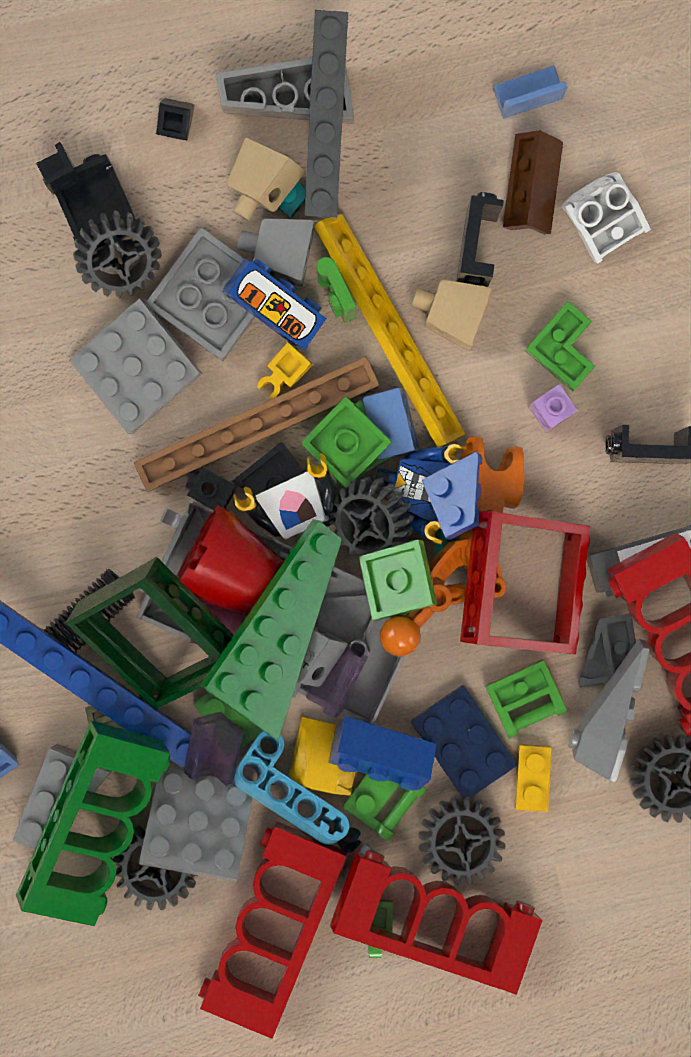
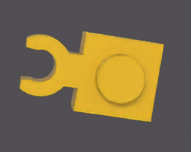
[257,342,313,400]

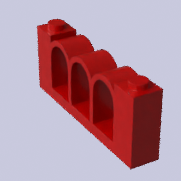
[607,533,691,737]
[198,821,347,1039]
[330,849,543,995]

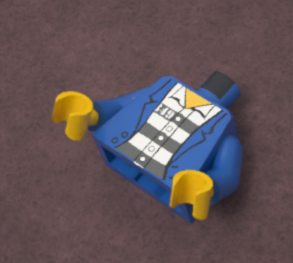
[375,444,467,544]

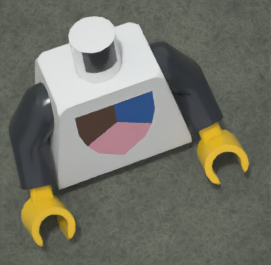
[233,454,336,539]

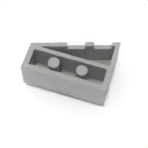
[13,744,112,849]

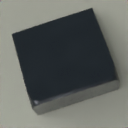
[156,98,195,141]

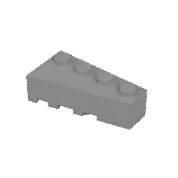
[216,57,354,124]

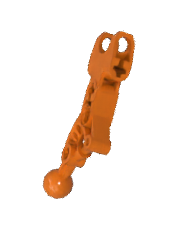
[380,436,525,657]

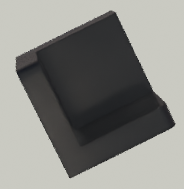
[36,142,82,195]

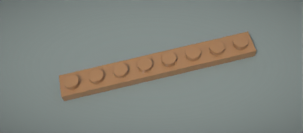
[133,357,379,492]

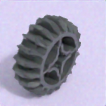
[73,210,162,298]
[329,476,414,556]
[629,734,691,823]
[418,796,506,885]
[113,823,198,910]

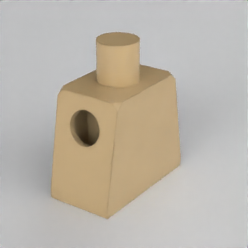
[227,138,305,221]
[412,280,492,351]

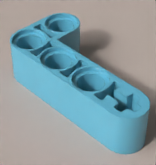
[233,731,349,845]

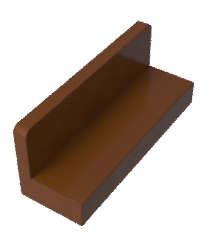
[503,130,563,235]

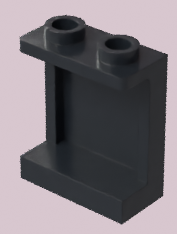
[55,154,136,252]
[456,192,504,287]
[605,425,691,465]

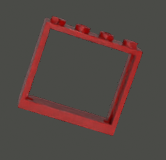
[460,511,590,654]

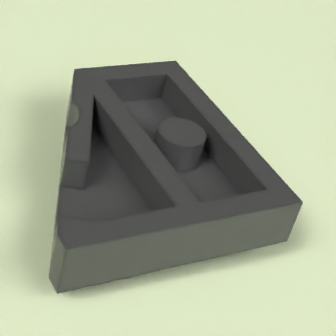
[579,613,636,687]

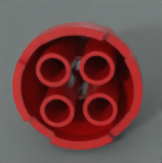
[176,505,285,615]

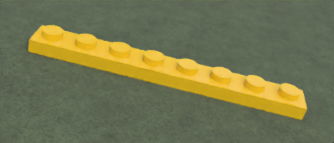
[314,214,466,447]

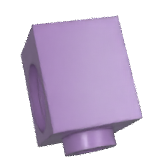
[528,384,578,432]

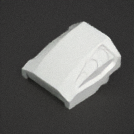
[561,172,651,264]

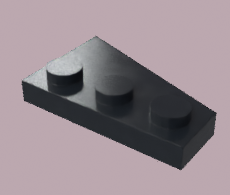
[231,442,336,527]

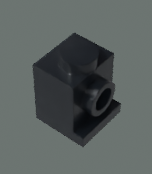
[185,467,238,510]

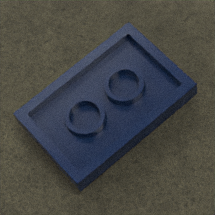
[410,685,518,799]

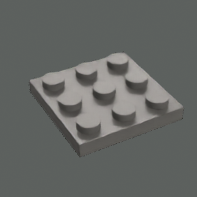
[146,227,255,361]
[69,298,203,434]
[139,768,252,883]

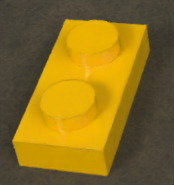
[515,744,552,812]

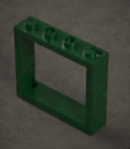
[66,557,234,709]

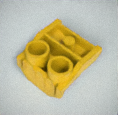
[289,716,355,796]

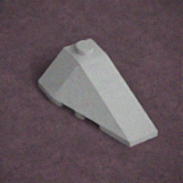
[568,639,650,782]

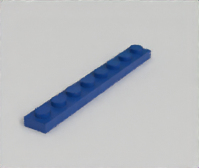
[0,600,208,772]

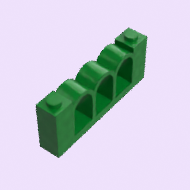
[16,720,170,926]

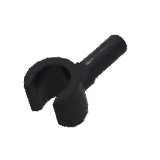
[330,827,361,853]

